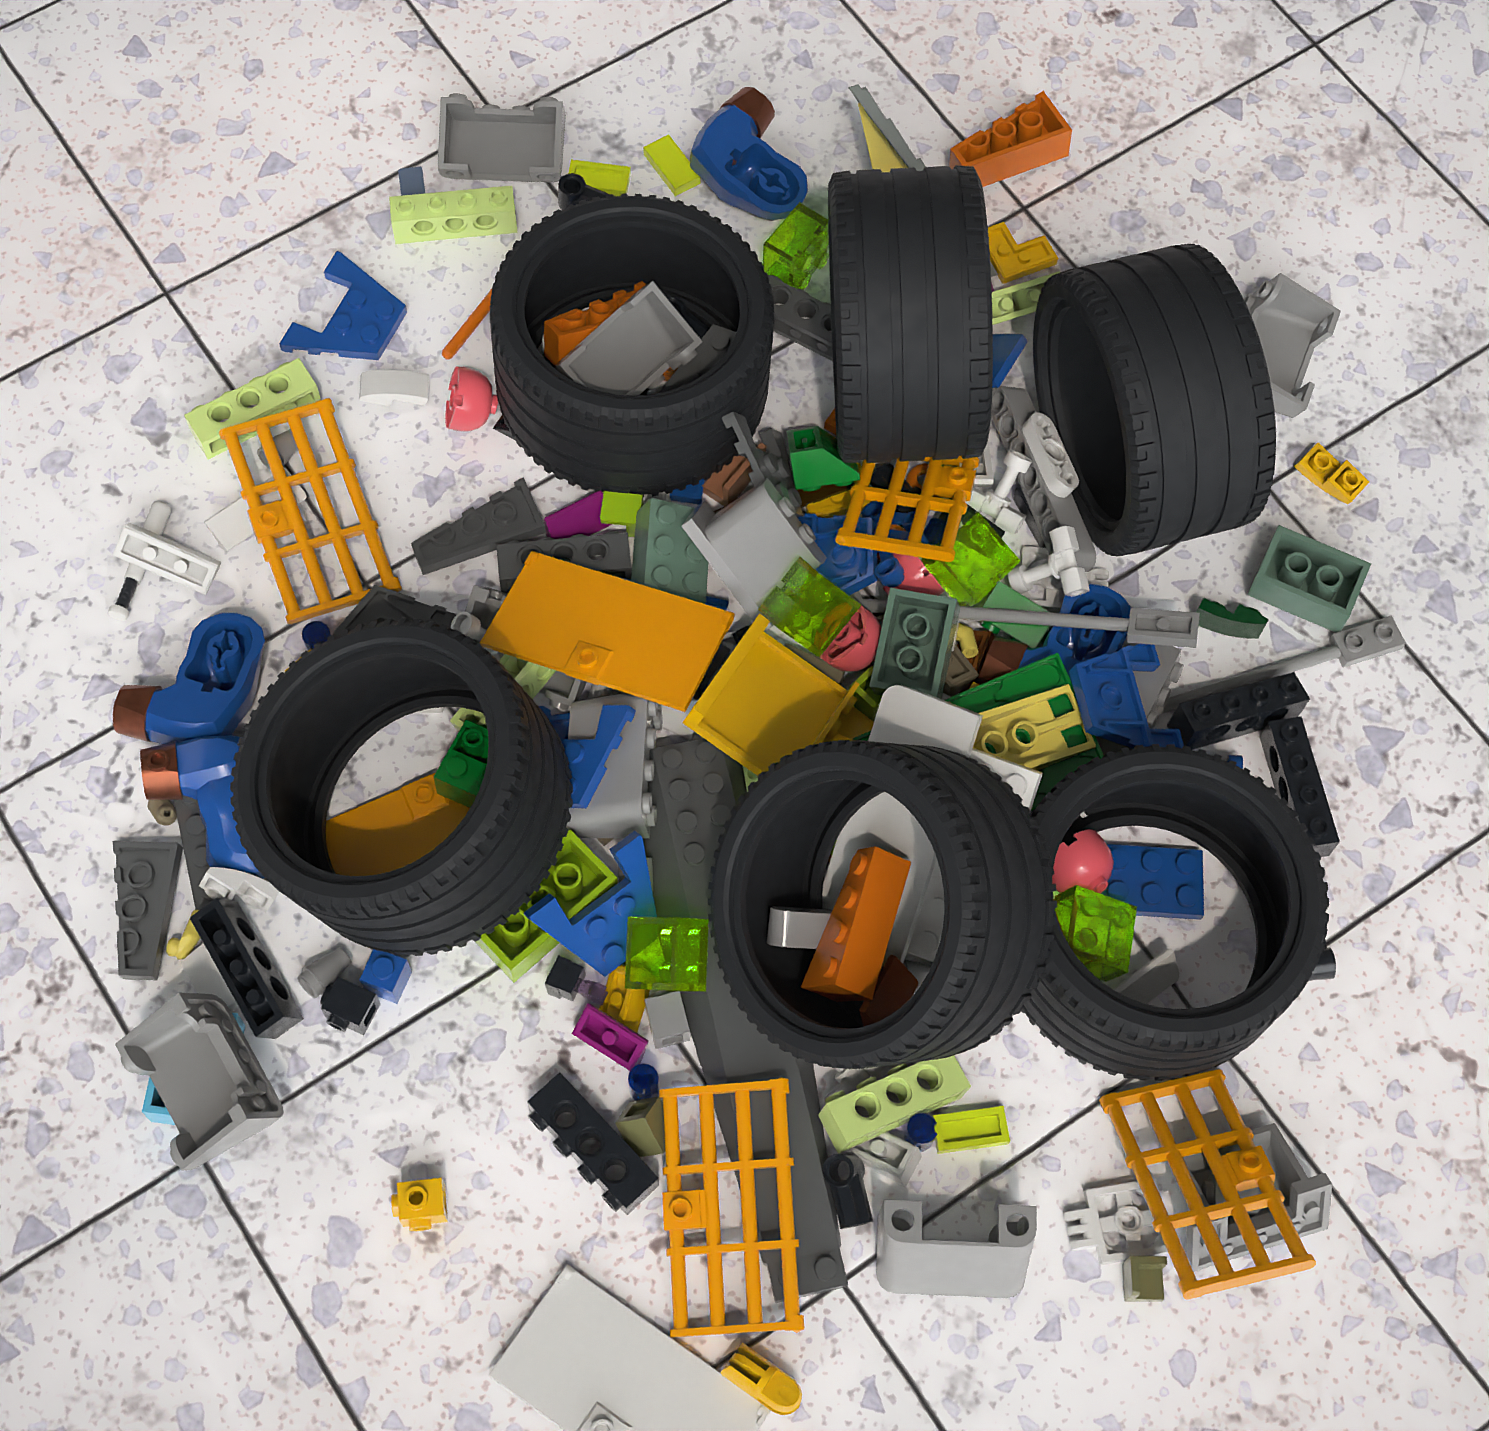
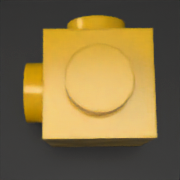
[391,1177,448,1231]

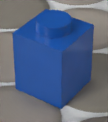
[359,949,412,1004]

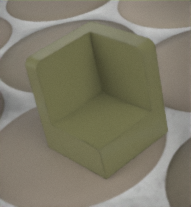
[615,1096,665,1157]
[1122,1256,1167,1302]

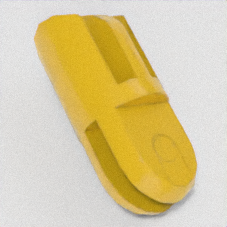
[720,1342,802,1415]

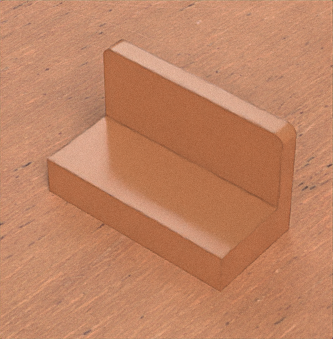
[702,443,767,507]

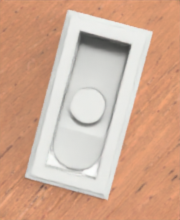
[844,1132,922,1187]

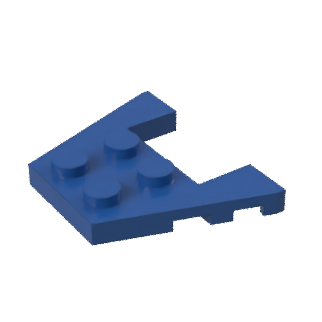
[279,251,407,361]
[780,513,878,627]
[1069,644,1184,749]
[539,705,636,809]
[524,831,660,977]

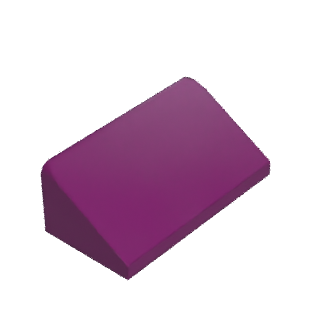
[544,490,612,539]
[571,1003,649,1072]

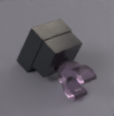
[544,955,608,1005]

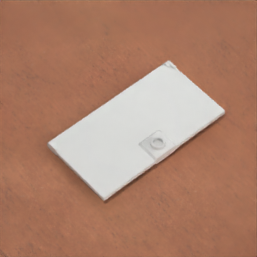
[488,1265,771,1431]

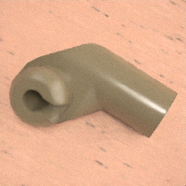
[147,800,177,826]

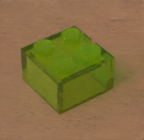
[763,202,829,290]
[921,512,1021,606]
[758,557,861,658]
[1054,885,1137,982]
[625,917,709,992]

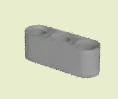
[766,906,832,949]

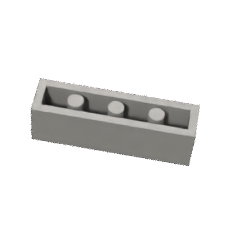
[1096,645,1184,755]

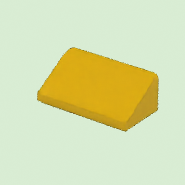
[599,965,653,1033]

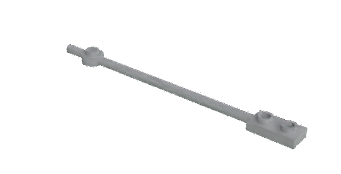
[824,591,1200,648]
[1156,615,1406,715]

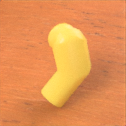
[956,623,978,658]
[166,910,200,960]

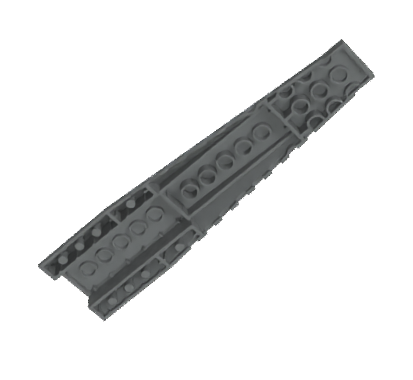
[643,738,848,1303]

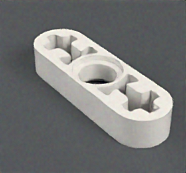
[1022,412,1079,498]

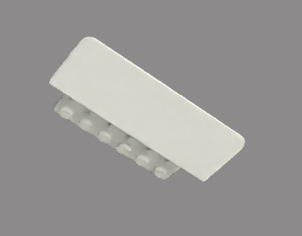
[822,685,1043,971]

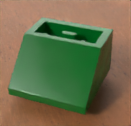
[786,426,860,491]
[433,720,489,808]

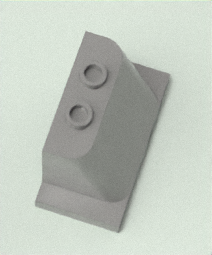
[682,477,827,632]
[1182,1123,1332,1272]

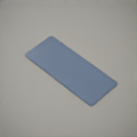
[398,166,425,196]

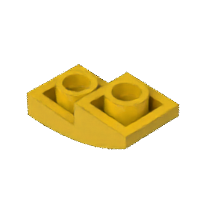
[1294,442,1369,504]

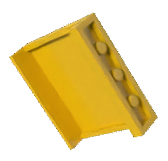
[682,613,860,776]

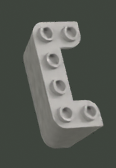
[438,93,566,183]
[1244,273,1341,418]
[554,281,702,396]
[566,693,663,838]
[876,1200,1037,1298]

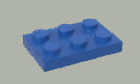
[1098,844,1204,920]

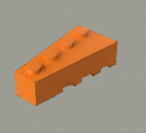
[949,91,1072,187]
[544,281,646,366]
[801,846,911,1002]

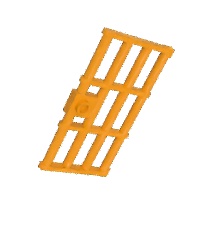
[219,398,402,624]
[835,456,980,562]
[1099,1069,1316,1299]
[659,1077,805,1338]

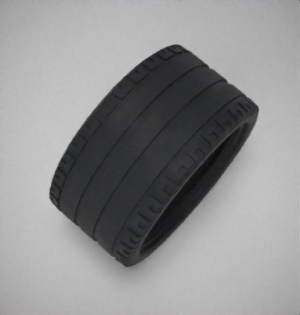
[828,165,993,463]
[490,193,775,497]
[1033,243,1276,557]
[230,618,573,956]
[708,740,1057,1069]
[1022,744,1329,1081]

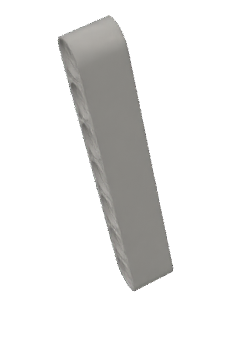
[991,386,1096,572]

